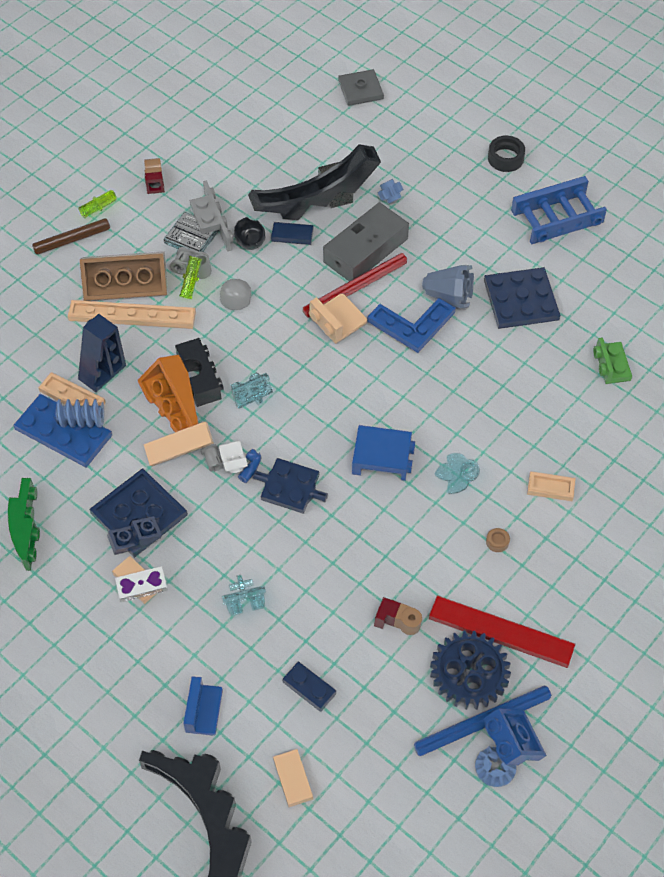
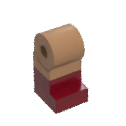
[144,158,165,194]
[374,597,422,635]

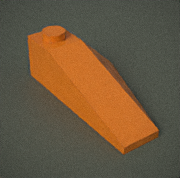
[137,355,198,432]

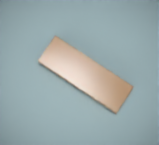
[38,372,106,406]
[143,422,214,466]

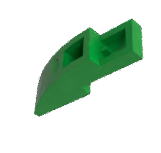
[8,478,40,571]

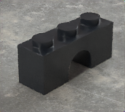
[175,338,224,407]

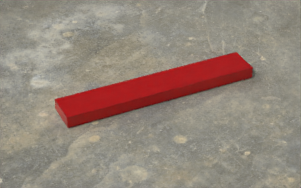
[429,595,576,668]

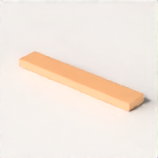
[68,300,196,329]

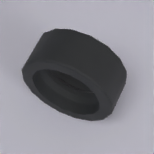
[488,135,526,172]

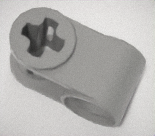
[170,247,212,279]

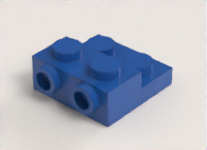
[483,708,547,765]

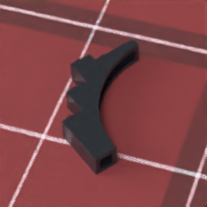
[248,144,381,220]
[139,750,252,877]

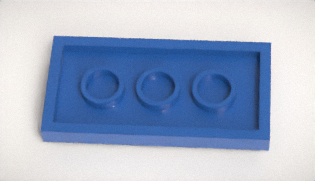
[13,394,113,468]

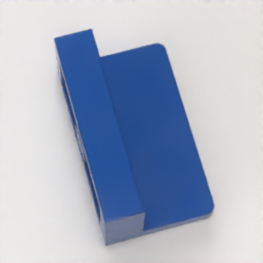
[183,676,223,736]

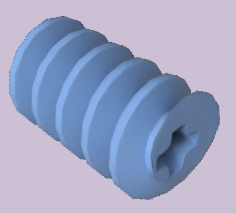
[56,399,104,428]

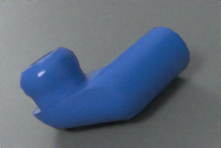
[238,449,262,483]

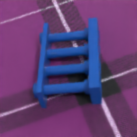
[511,176,607,245]

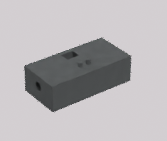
[323,202,409,281]

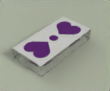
[115,566,168,602]

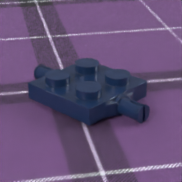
[253,458,328,514]

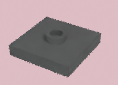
[338,69,384,106]

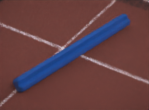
[414,685,552,756]

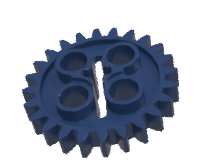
[430,630,511,710]

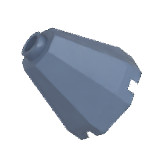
[422,265,474,308]

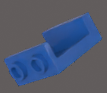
[352,425,416,481]

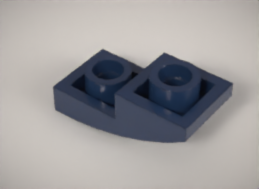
[107,517,162,555]

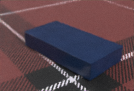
[271,222,314,245]

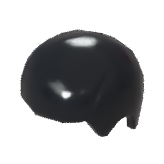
[234,217,266,249]

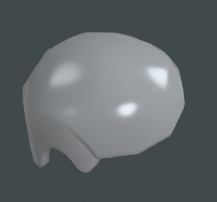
[220,279,251,310]

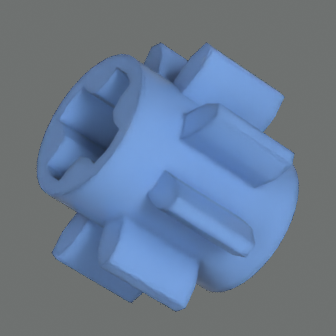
[377,179,404,203]

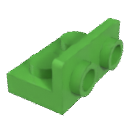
[593,337,632,384]

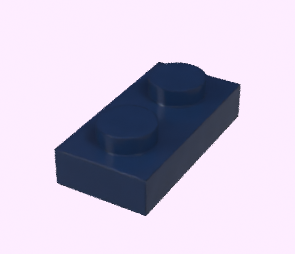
[282,661,336,712]

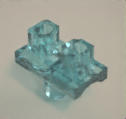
[231,372,273,409]
[222,574,266,616]

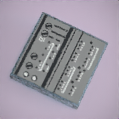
[164,212,219,252]

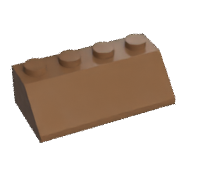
[80,251,167,301]

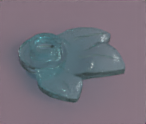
[435,453,480,494]

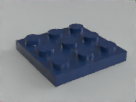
[484,267,561,329]
[89,468,188,558]

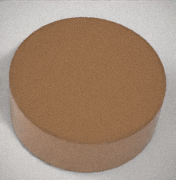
[486,528,510,552]

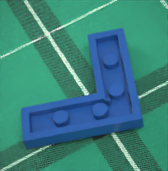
[367,298,456,353]

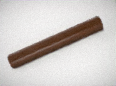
[32,218,110,255]

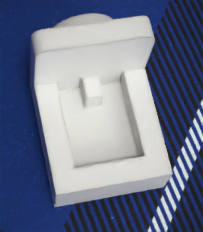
[219,440,248,473]

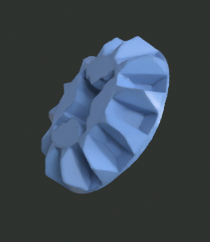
[475,746,517,787]

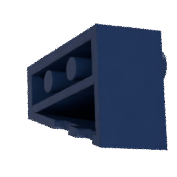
[78,314,126,392]

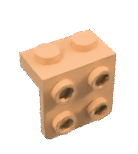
[309,294,367,344]

